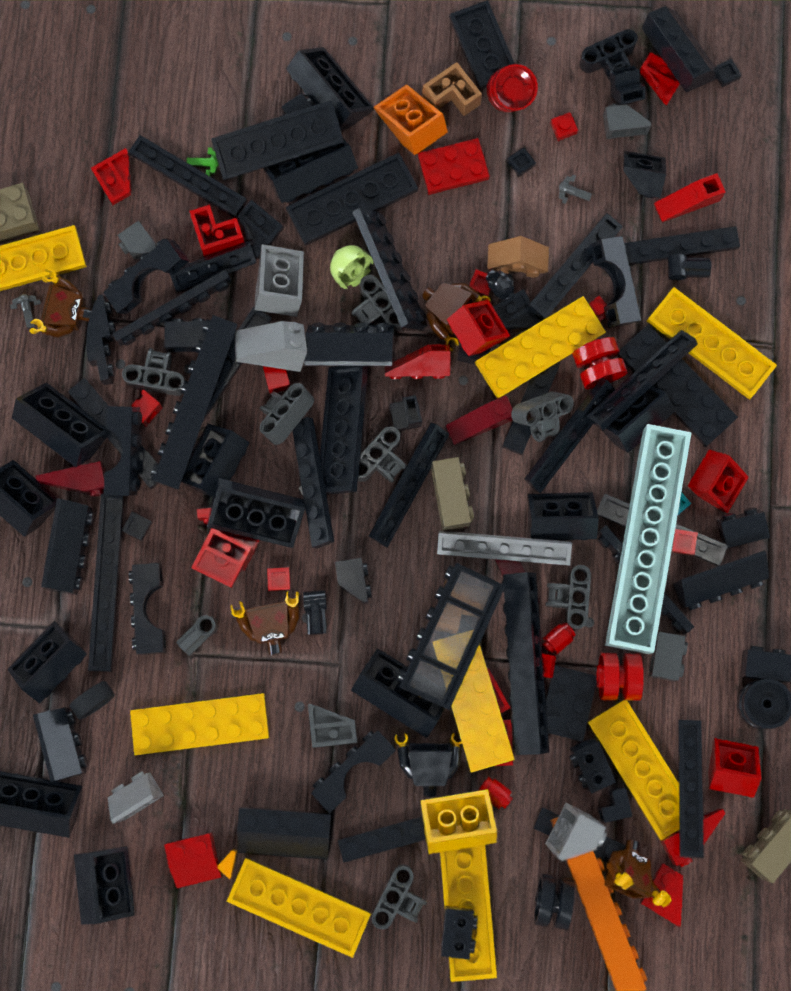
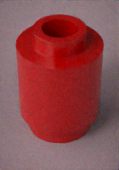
[542,622,576,655]
[478,776,513,810]

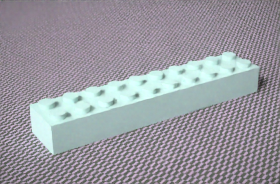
[605,424,692,654]

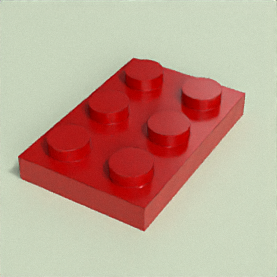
[417,138,490,195]

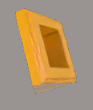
[218,849,237,879]

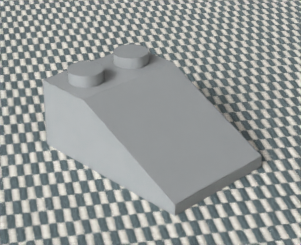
[254,245,304,317]
[234,321,307,372]
[108,771,164,824]

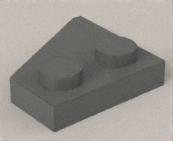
[308,704,357,748]

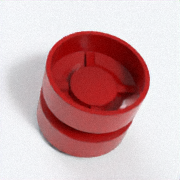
[487,64,538,113]
[572,337,628,389]
[596,653,644,701]

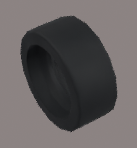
[69,681,115,720]

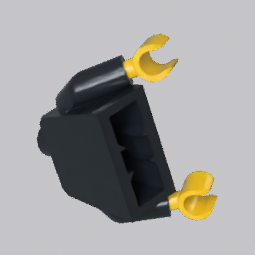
[394,733,462,797]

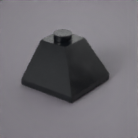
[623,150,666,198]

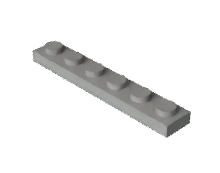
[437,531,572,566]

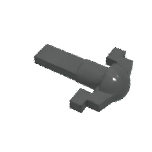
[559,174,592,204]
[10,294,41,328]

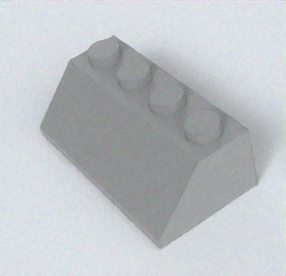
[545,803,607,861]

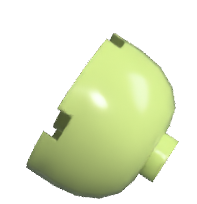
[330,245,373,289]

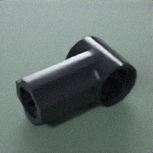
[668,254,712,281]
[303,590,327,635]

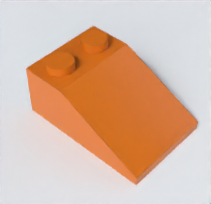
[374,84,448,155]

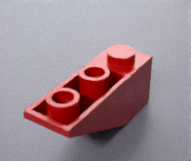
[654,173,726,222]
[385,344,450,379]

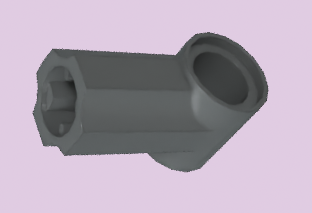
[176,615,219,656]

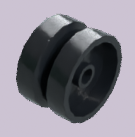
[737,679,791,729]
[534,873,575,930]

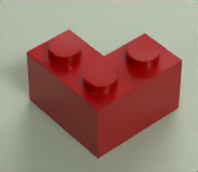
[189,205,245,257]

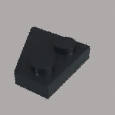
[238,200,285,259]
[493,289,542,329]

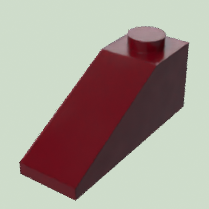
[445,395,513,445]
[35,461,106,497]

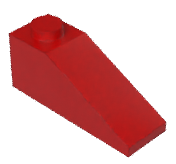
[660,808,726,867]

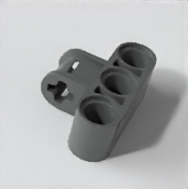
[351,275,403,333]
[122,348,185,396]
[259,383,314,445]
[511,391,574,442]
[358,426,407,483]
[545,565,591,631]
[372,864,427,930]

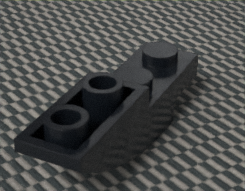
[86,294,116,385]

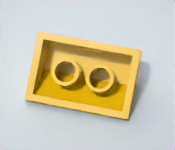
[420,790,497,854]

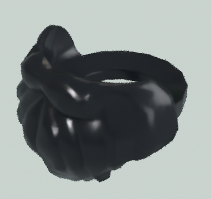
[486,269,514,301]

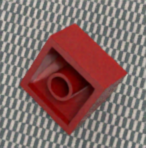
[446,299,510,356]
[687,449,749,514]
[708,738,762,798]
[164,832,222,888]

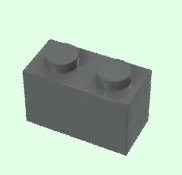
[648,631,688,682]

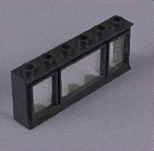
[397,562,506,710]

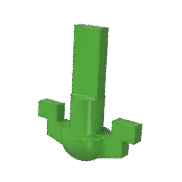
[186,148,219,177]

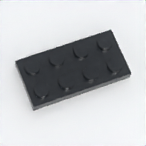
[449,0,515,90]

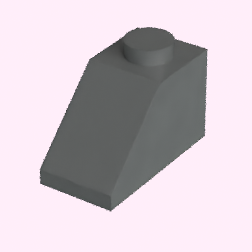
[603,103,651,139]
[117,221,156,259]

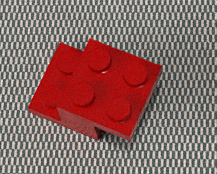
[191,528,261,588]

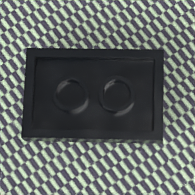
[546,665,597,742]

